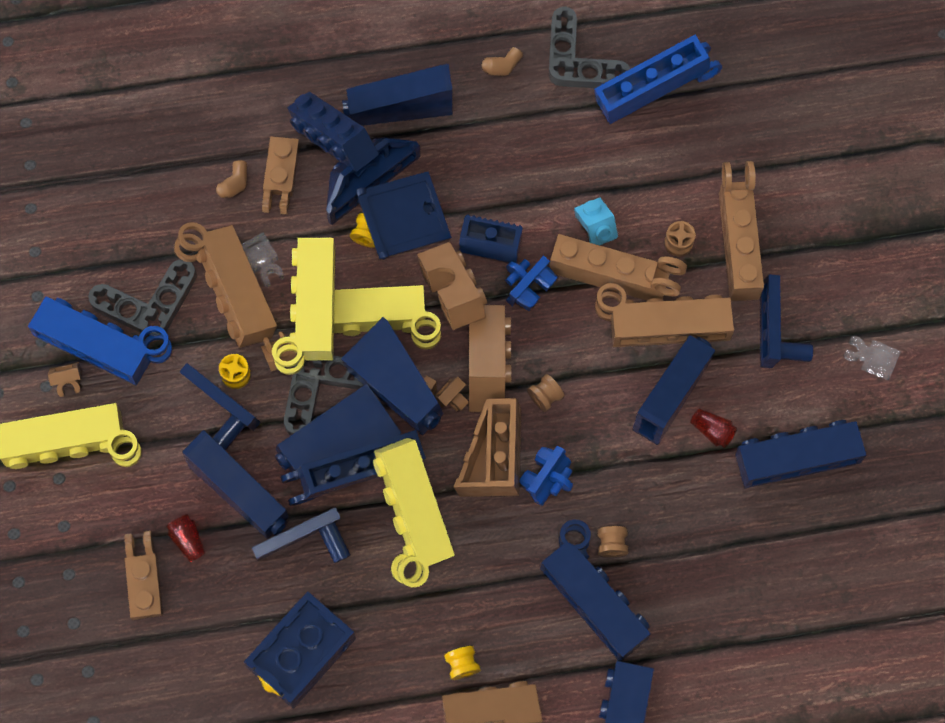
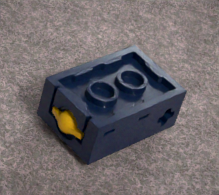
[244,591,356,709]

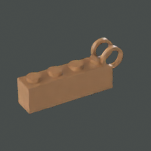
[719,161,764,301]
[174,222,277,348]
[549,234,687,301]
[595,283,734,347]

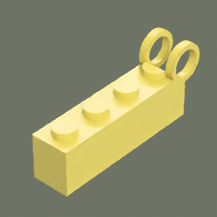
[272,238,335,375]
[334,285,441,349]
[0,403,142,469]
[373,438,455,587]

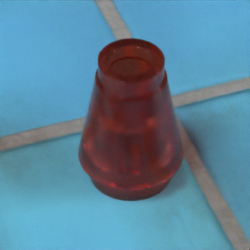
[690,408,737,448]
[166,514,206,562]

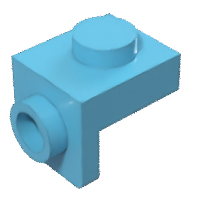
[574,197,618,245]

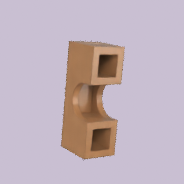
[417,242,487,330]

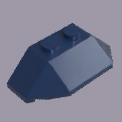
[326,138,420,225]

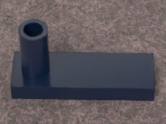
[760,274,813,368]
[180,363,261,451]
[252,507,351,563]

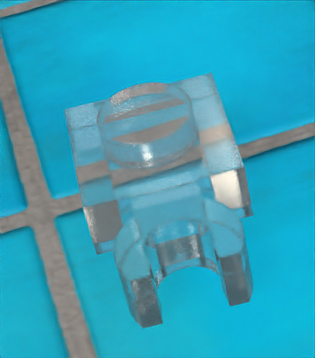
[241,232,284,287]
[843,336,901,380]

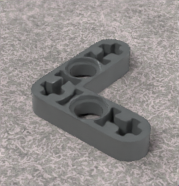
[549,7,630,88]
[88,259,197,336]
[284,356,364,436]

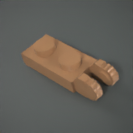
[262,136,300,214]
[124,531,163,620]

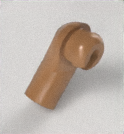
[482,47,523,76]
[216,160,247,198]

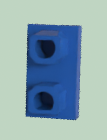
[505,255,558,311]
[519,446,574,506]

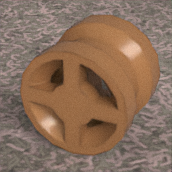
[664,221,696,257]
[527,374,565,412]
[597,526,629,557]

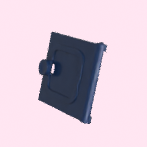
[356,171,452,260]

